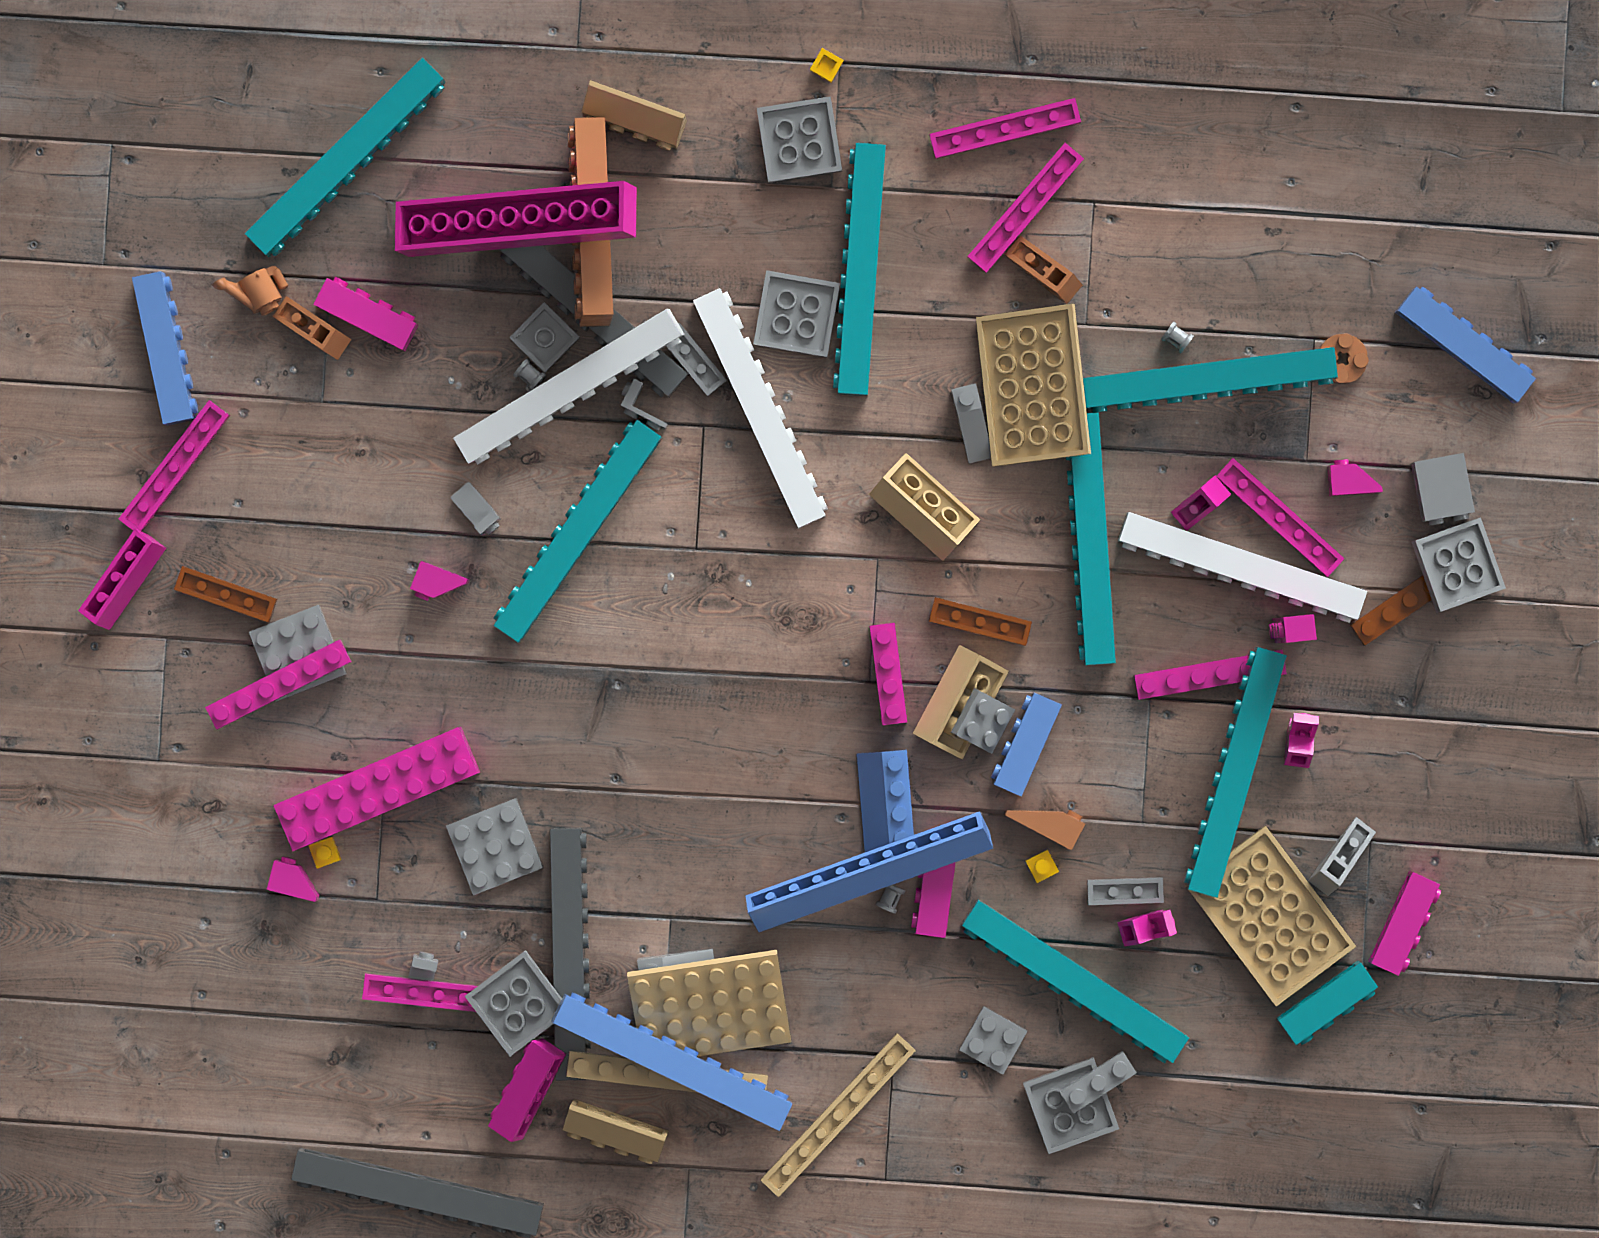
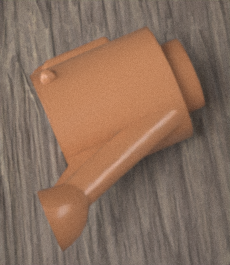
[212,266,288,316]

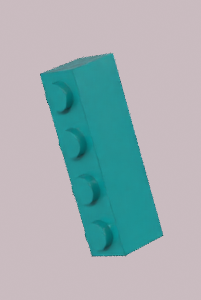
[1276,961,1378,1045]

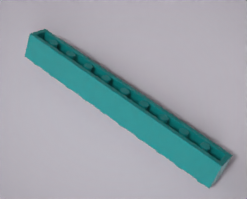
[245,57,446,257]
[833,143,886,396]
[1083,347,1338,413]
[1066,413,1116,665]
[493,420,663,643]
[1184,647,1287,898]
[961,899,1189,1063]

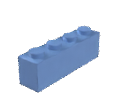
[991,692,1062,797]

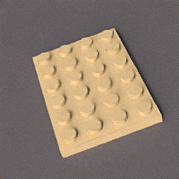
[976,304,1091,467]
[1185,826,1356,1006]
[627,950,791,1056]

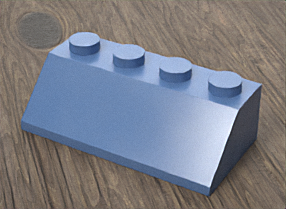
[857,749,914,852]

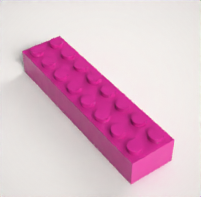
[273,727,480,851]

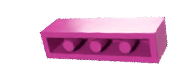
[313,277,419,352]
[78,529,166,630]
[1269,614,1317,643]
[869,623,907,726]
[911,862,956,938]
[1368,871,1441,976]
[488,1038,566,1142]

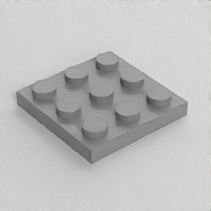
[757,96,842,183]
[753,270,840,358]
[1412,517,1506,613]
[249,605,346,702]
[446,798,544,895]
[465,950,562,1056]
[1023,1057,1119,1154]

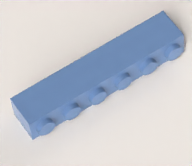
[132,271,198,426]
[1395,287,1536,404]

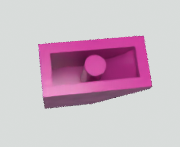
[1327,459,1383,496]
[1171,475,1231,531]
[410,561,470,601]
[267,856,319,902]

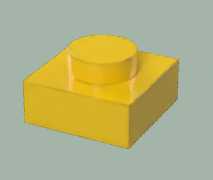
[810,48,844,83]
[308,837,341,869]
[1025,849,1059,883]

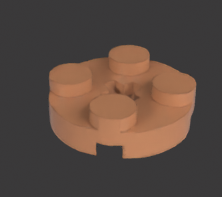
[1320,333,1369,384]

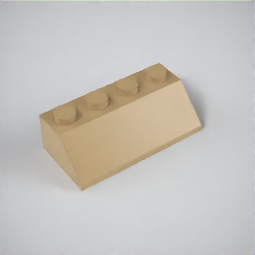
[582,80,687,151]
[869,453,980,561]
[913,645,1009,759]
[563,1099,668,1164]

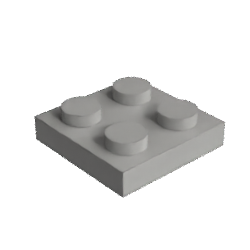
[509,302,580,373]
[951,688,1015,754]
[959,1006,1027,1075]

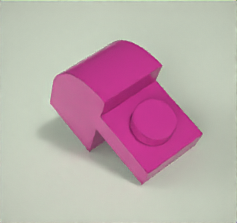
[1284,713,1319,768]
[1117,909,1177,946]

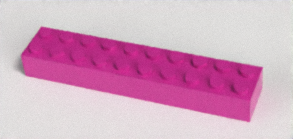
[395,181,637,257]

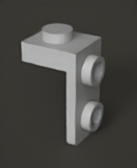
[621,379,668,431]
[451,482,501,535]
[408,952,438,1008]

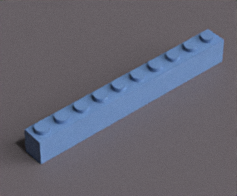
[745,811,993,932]
[552,992,793,1131]

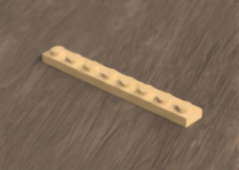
[760,1033,916,1197]
[566,1051,768,1093]

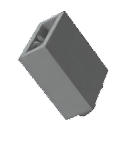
[1411,453,1475,526]

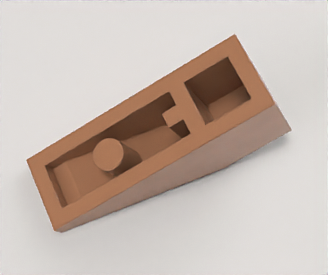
[1005,235,1083,304]
[273,296,352,360]
[1004,810,1085,851]

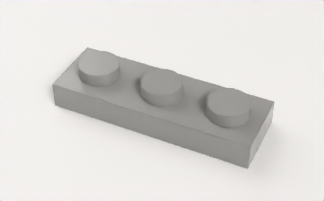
[666,323,727,396]
[1087,877,1164,905]
[1059,1051,1137,1114]

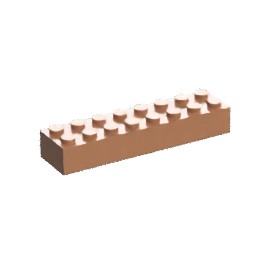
[567,117,613,327]

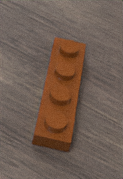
[174,566,278,623]
[1350,575,1432,646]
[929,597,1032,646]

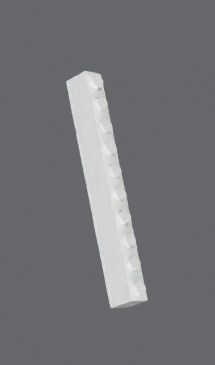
[693,288,828,529]
[453,309,685,465]
[1118,512,1367,623]

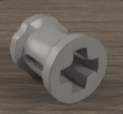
[1161,321,1194,354]
[513,359,546,390]
[875,885,906,914]

